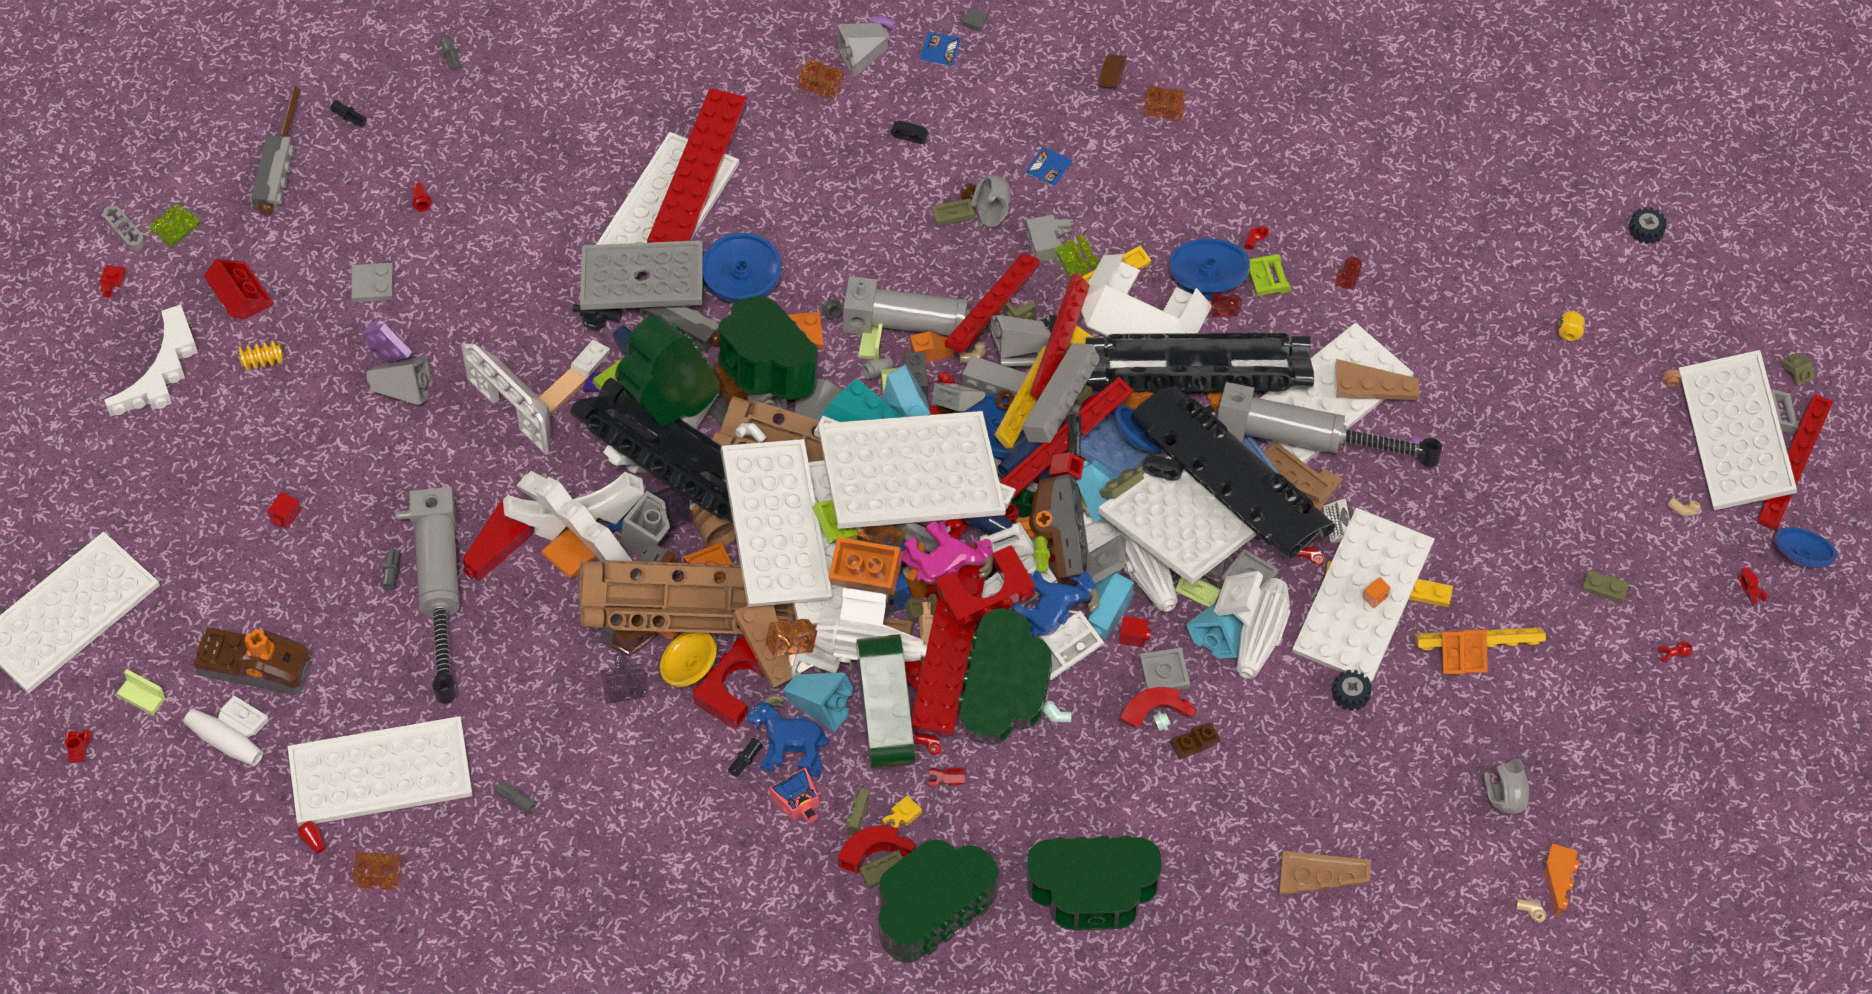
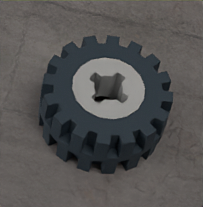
[1629,207,1667,244]
[1332,670,1372,711]

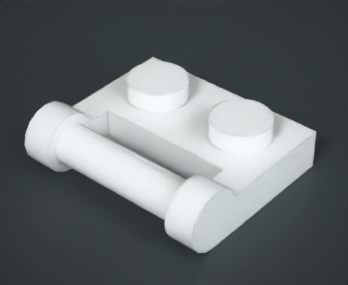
[980,522,1035,558]

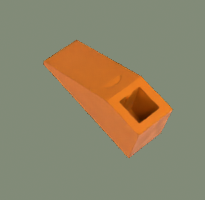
[1544,843,1580,917]

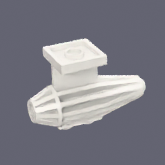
[1116,527,1178,612]
[1214,571,1291,679]
[814,588,927,663]

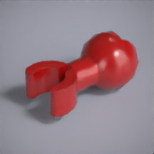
[1658,641,1693,663]

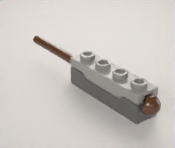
[251,87,300,215]
[639,306,720,352]

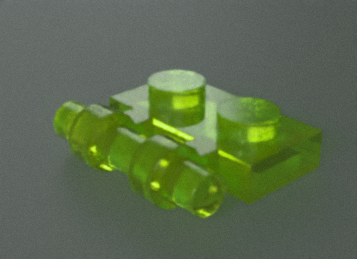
[148,203,200,248]
[1054,233,1099,279]

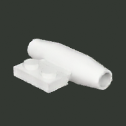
[184,696,268,766]

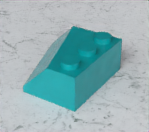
[818,378,903,422]

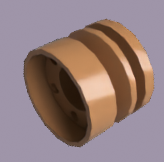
[690,504,736,547]

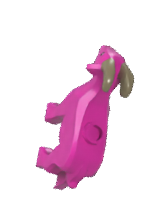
[902,521,993,585]

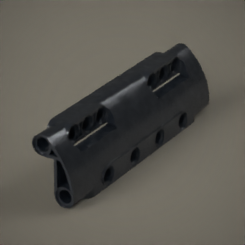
[1085,333,1314,392]
[570,378,733,523]
[1131,386,1335,559]

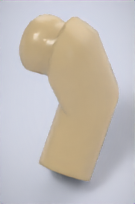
[1516,899,1546,923]

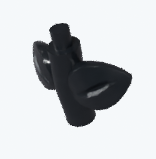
[572,304,622,330]

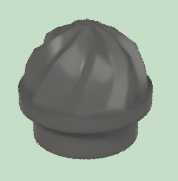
[822,299,842,319]

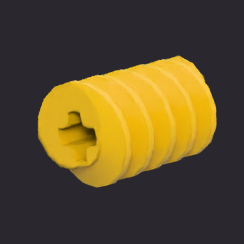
[238,340,283,371]

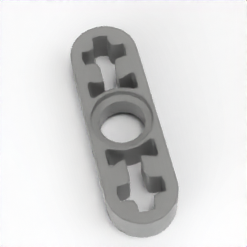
[103,205,145,250]

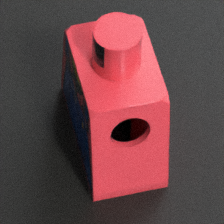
[770,768,819,823]

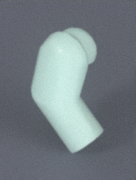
[1043,700,1071,722]

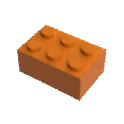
[828,537,903,595]

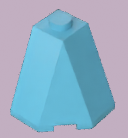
[882,364,930,417]
[1076,459,1118,523]
[1088,572,1134,640]
[1186,602,1243,659]
[783,672,853,732]

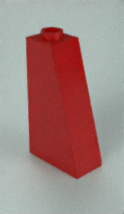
[462,500,533,582]

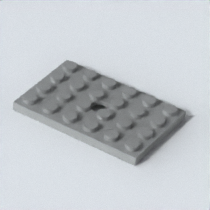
[580,241,703,310]

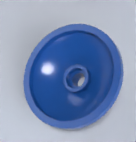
[1115,405,1162,453]
[1775,527,1837,568]

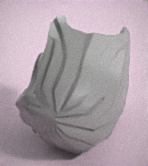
[971,174,1011,227]
[1484,759,1529,814]

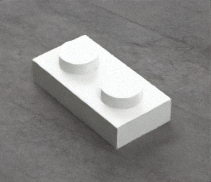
[571,340,610,378]

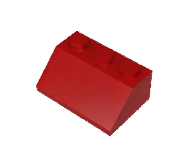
[204,258,274,319]

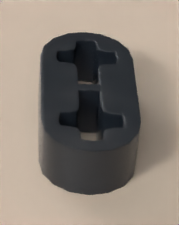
[890,121,929,144]
[1143,455,1184,481]

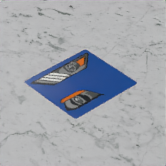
[920,32,961,66]
[1025,146,1073,186]

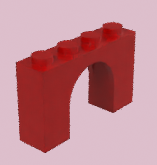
[935,545,1035,630]
[693,635,767,730]

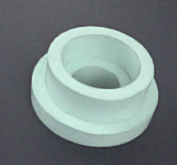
[1153,710,1170,731]

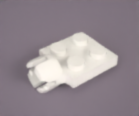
[1083,507,1116,553]

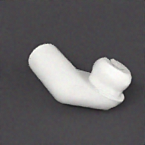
[735,423,766,443]

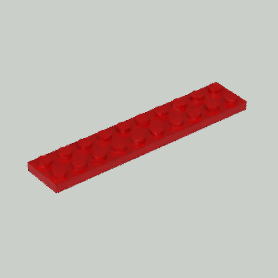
[647,88,747,243]
[911,544,986,736]

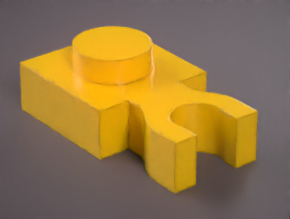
[882,795,922,828]

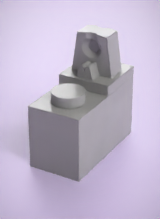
[1026,215,1071,261]

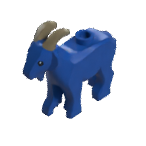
[1010,570,1100,637]
[747,695,829,777]

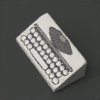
[1323,499,1350,543]

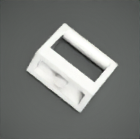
[791,641,840,678]

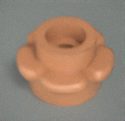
[1662,370,1682,387]

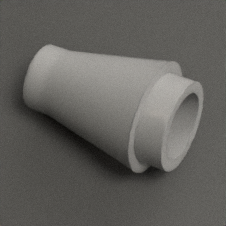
[862,357,893,380]

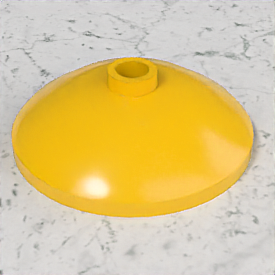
[660,632,717,687]

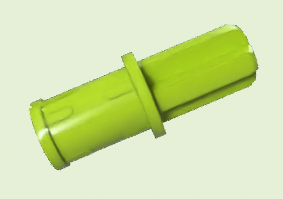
[1033,536,1050,573]

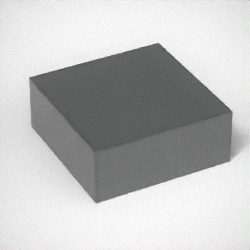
[963,8,988,32]

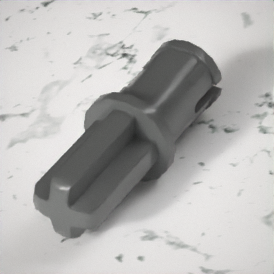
[440,36,461,70]
[382,549,400,590]
[495,781,537,814]

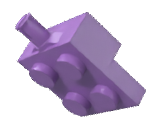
[362,320,412,362]

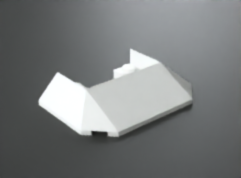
[1081,254,1212,360]
[461,343,552,455]
[981,553,1104,680]

